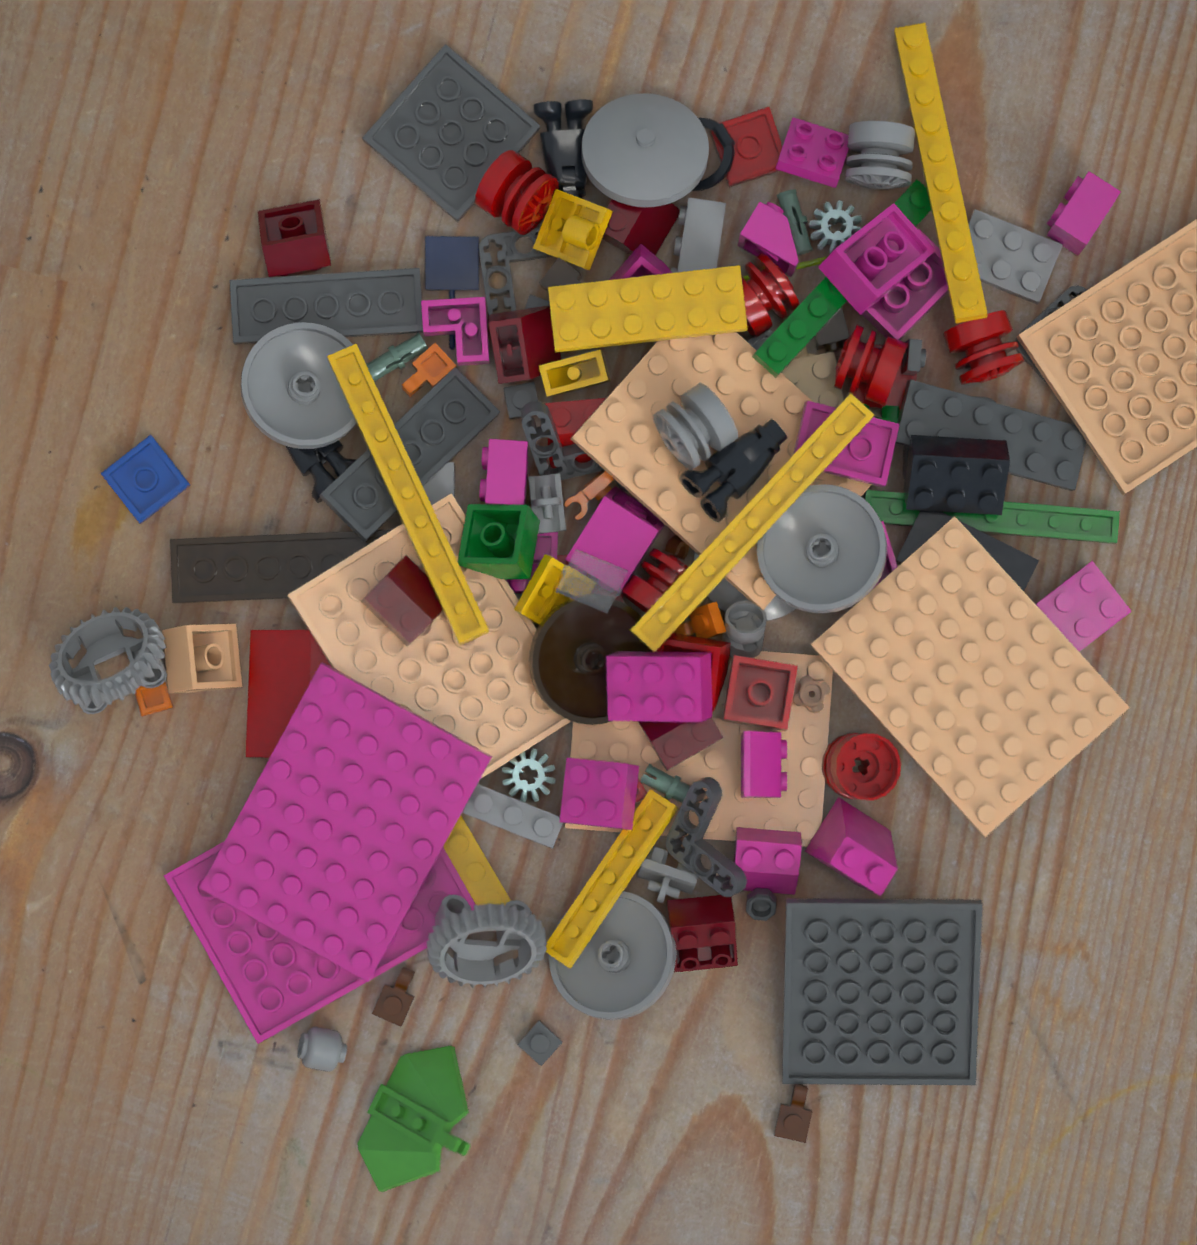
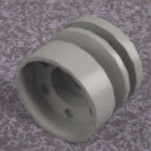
[845,121,915,189]
[653,383,738,470]

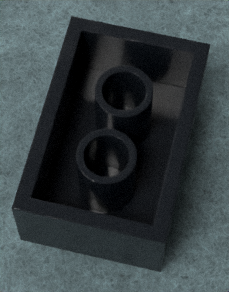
[903,435,1010,515]

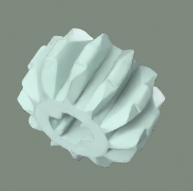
[809,200,862,254]
[502,748,556,802]

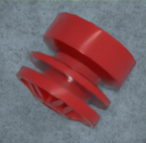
[475,150,559,235]
[741,252,800,338]
[943,310,1024,385]
[834,325,908,406]
[621,548,689,613]
[822,733,901,801]

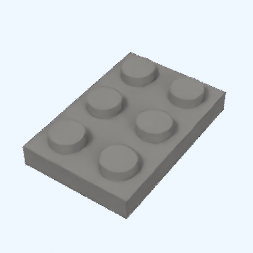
[969,209,1063,304]

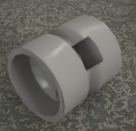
[722,601,767,658]

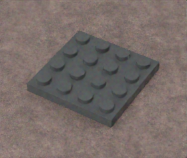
[362,44,541,222]

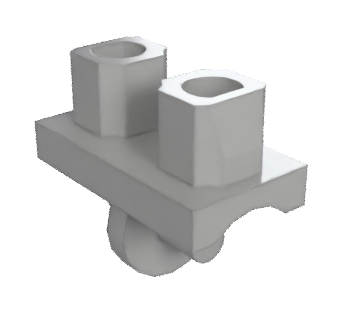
[528,473,567,534]
[637,846,698,904]

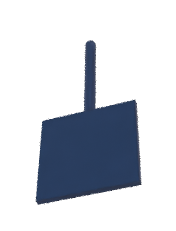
[425,236,479,350]

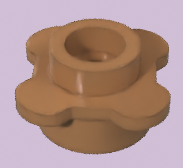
[793,676,830,712]

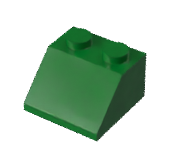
[458,504,540,580]

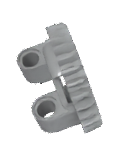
[49,607,167,714]
[426,895,546,988]

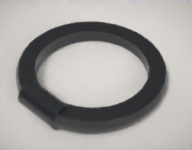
[692,117,735,191]

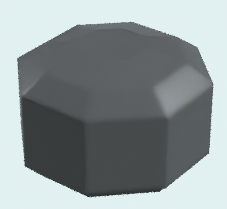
[746,888,777,921]

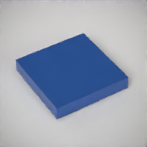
[100,435,191,524]

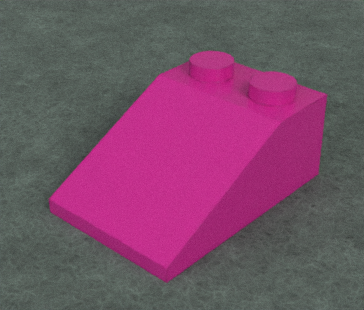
[818,203,936,315]

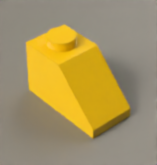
[539,349,611,397]

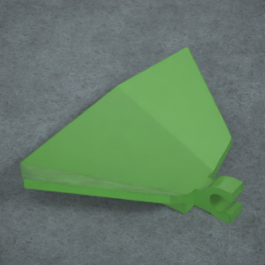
[357,1046,471,1192]

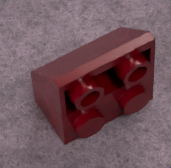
[488,305,562,384]
[667,895,738,973]

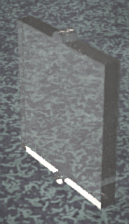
[556,549,628,613]

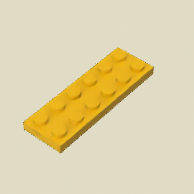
[548,265,748,353]

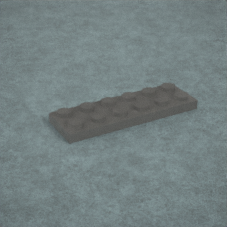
[230,268,423,345]
[320,367,500,542]
[896,380,1087,491]

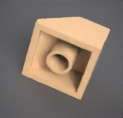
[162,624,242,694]

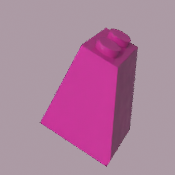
[565,486,665,594]
[804,797,898,897]

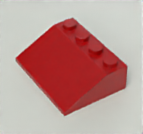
[246,630,332,758]

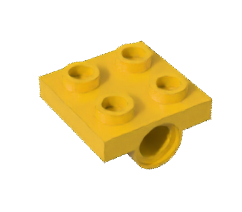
[533,189,613,271]
[514,554,596,625]

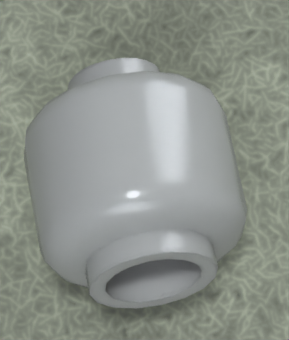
[297,1027,347,1072]

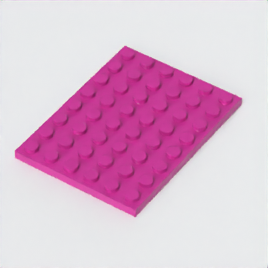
[200,662,493,982]
[164,841,476,1044]

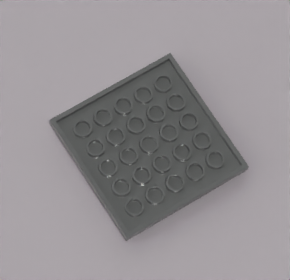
[782,898,983,1085]

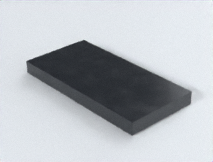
[896,510,1039,591]

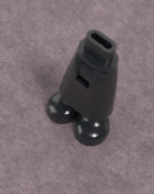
[533,99,593,199]
[679,419,788,522]
[285,440,357,503]

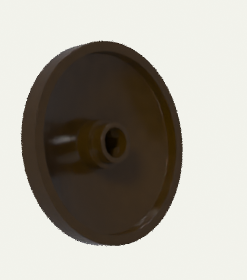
[529,595,653,724]

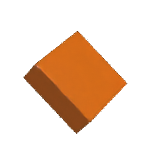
[135,680,173,717]

